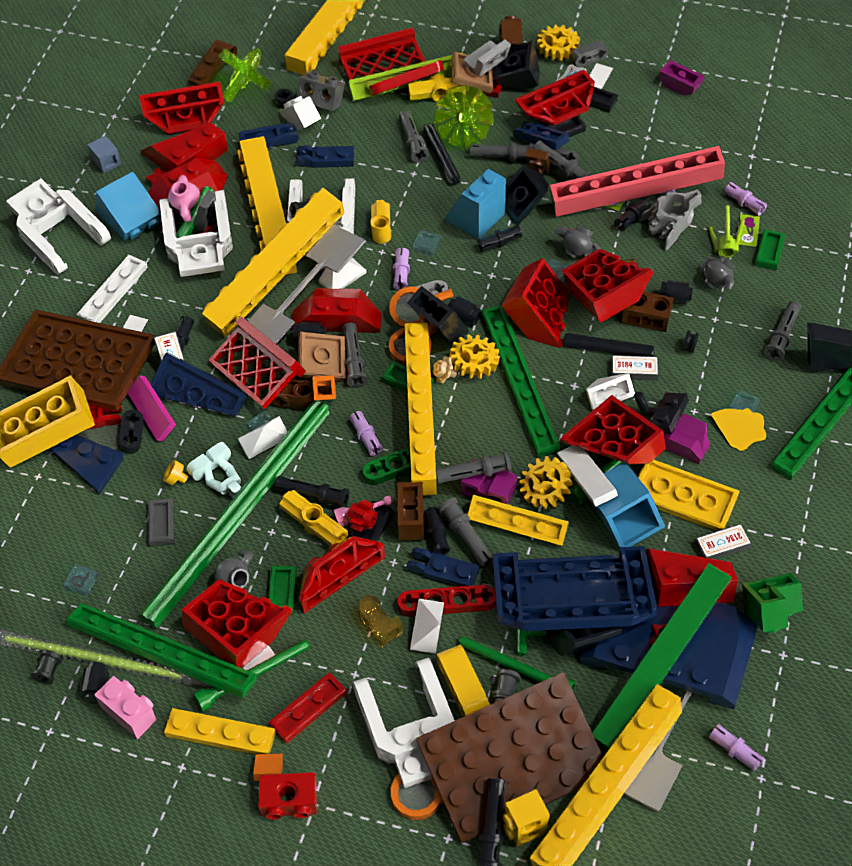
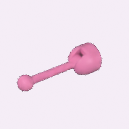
[334,496,393,527]

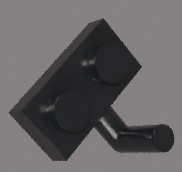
[634,391,689,434]

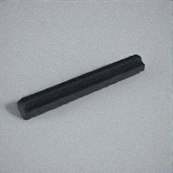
[423,123,460,185]
[563,333,654,356]

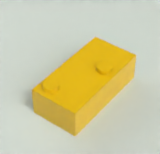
[0,375,95,468]

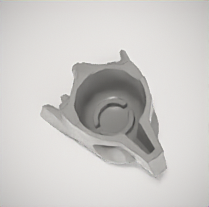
[639,190,702,251]

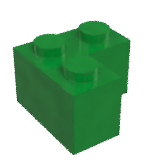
[742,573,803,633]

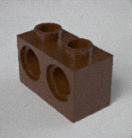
[498,15,523,47]
[622,292,674,332]
[398,482,424,540]

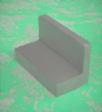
[463,40,511,77]

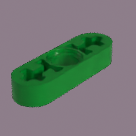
[363,447,411,485]

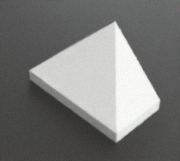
[318,258,366,289]
[586,373,635,411]
[237,416,287,459]
[410,599,444,654]

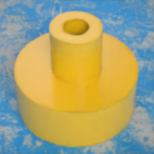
[163,460,188,486]

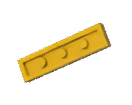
[468,495,569,546]
[164,708,276,755]

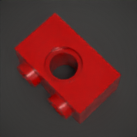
[259,772,317,820]

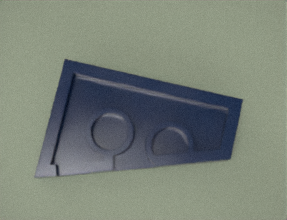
[50,435,124,495]

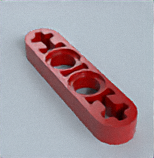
[369,60,445,96]
[397,585,496,617]

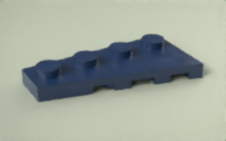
[151,352,248,416]

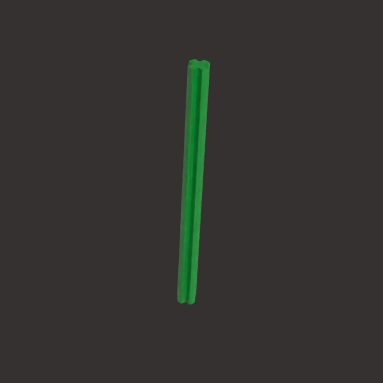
[139,400,330,629]

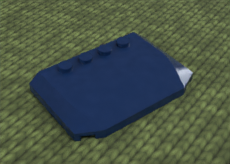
[493,546,657,631]
[580,603,758,710]

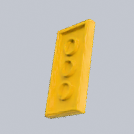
[638,460,740,531]

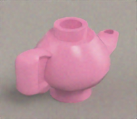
[168,175,200,222]

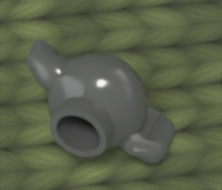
[554,224,602,258]
[699,255,736,290]
[214,549,253,588]

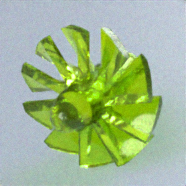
[218,48,272,103]
[434,85,494,147]

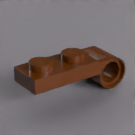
[188,39,237,86]

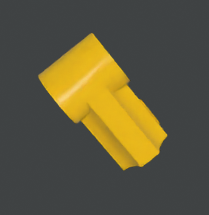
[370,200,391,244]

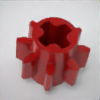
[347,499,378,532]

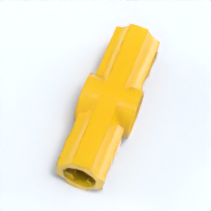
[407,74,470,102]
[279,490,348,546]

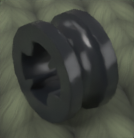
[275,89,293,109]
[682,330,699,353]

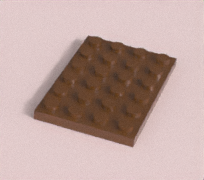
[0,309,155,411]
[416,672,603,843]

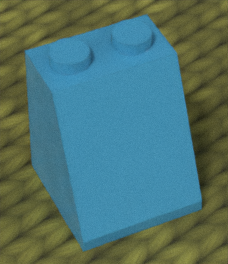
[445,169,506,239]
[95,172,161,241]
[588,462,665,547]

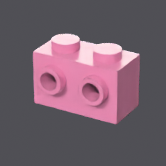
[95,676,156,739]

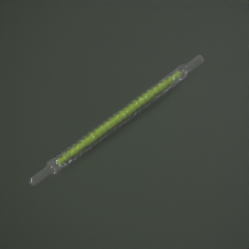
[0,629,215,688]

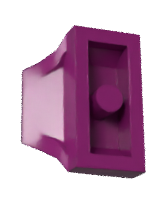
[659,60,705,95]
[664,413,710,464]

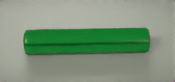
[176,186,214,238]

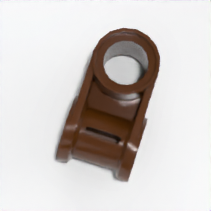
[272,377,314,411]

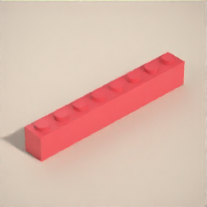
[550,146,725,217]

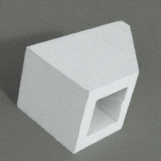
[279,96,321,130]

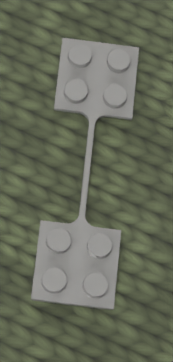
[238,224,366,355]
[624,691,694,812]

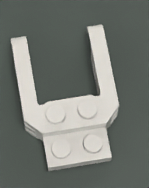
[287,178,355,252]
[6,179,111,275]
[160,190,233,277]
[353,658,454,788]

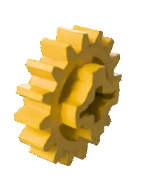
[537,25,580,61]
[449,335,500,379]
[519,456,573,509]

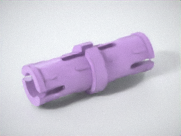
[724,182,767,216]
[393,248,410,290]
[349,411,383,456]
[709,724,764,772]

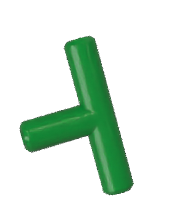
[516,629,547,656]

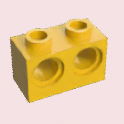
[502,789,549,847]

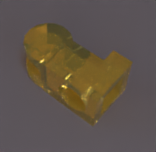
[359,595,403,647]

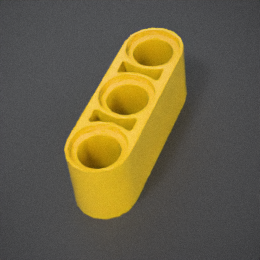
[436,645,490,717]

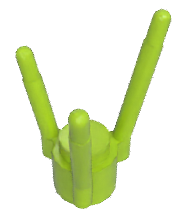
[708,205,745,258]

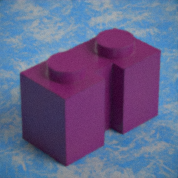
[460,459,517,504]

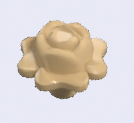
[433,356,457,383]

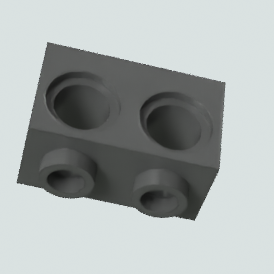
[297,71,344,111]

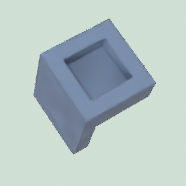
[87,136,121,173]

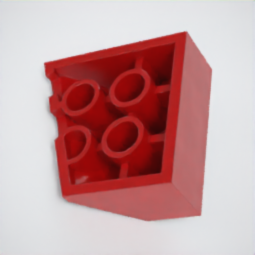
[141,123,228,171]
[561,249,653,323]
[501,258,569,348]
[560,395,666,464]
[645,549,738,607]
[181,579,292,668]

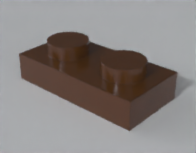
[525,148,551,175]

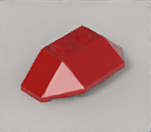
[515,70,595,126]
[139,82,224,135]
[148,157,228,215]
[291,288,382,333]
[299,536,385,614]

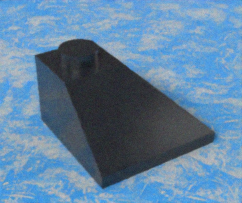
[492,41,540,91]
[505,164,549,224]
[549,627,621,656]

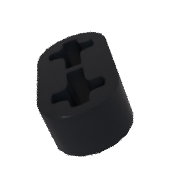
[119,409,143,454]

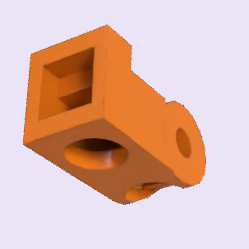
[313,375,336,400]

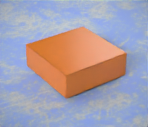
[253,754,283,781]

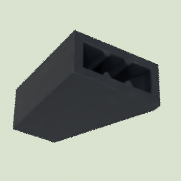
[407,286,469,346]
[807,323,852,372]

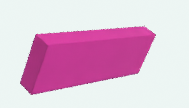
[128,375,176,441]

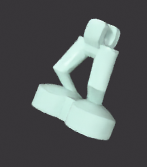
[186,442,241,498]

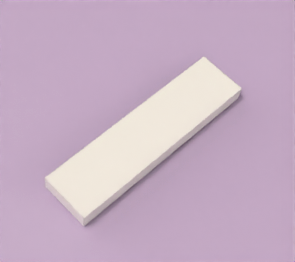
[77,255,148,323]
[557,445,618,507]

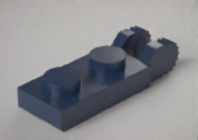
[512,122,569,150]
[238,123,299,147]
[296,145,354,168]
[406,547,480,587]

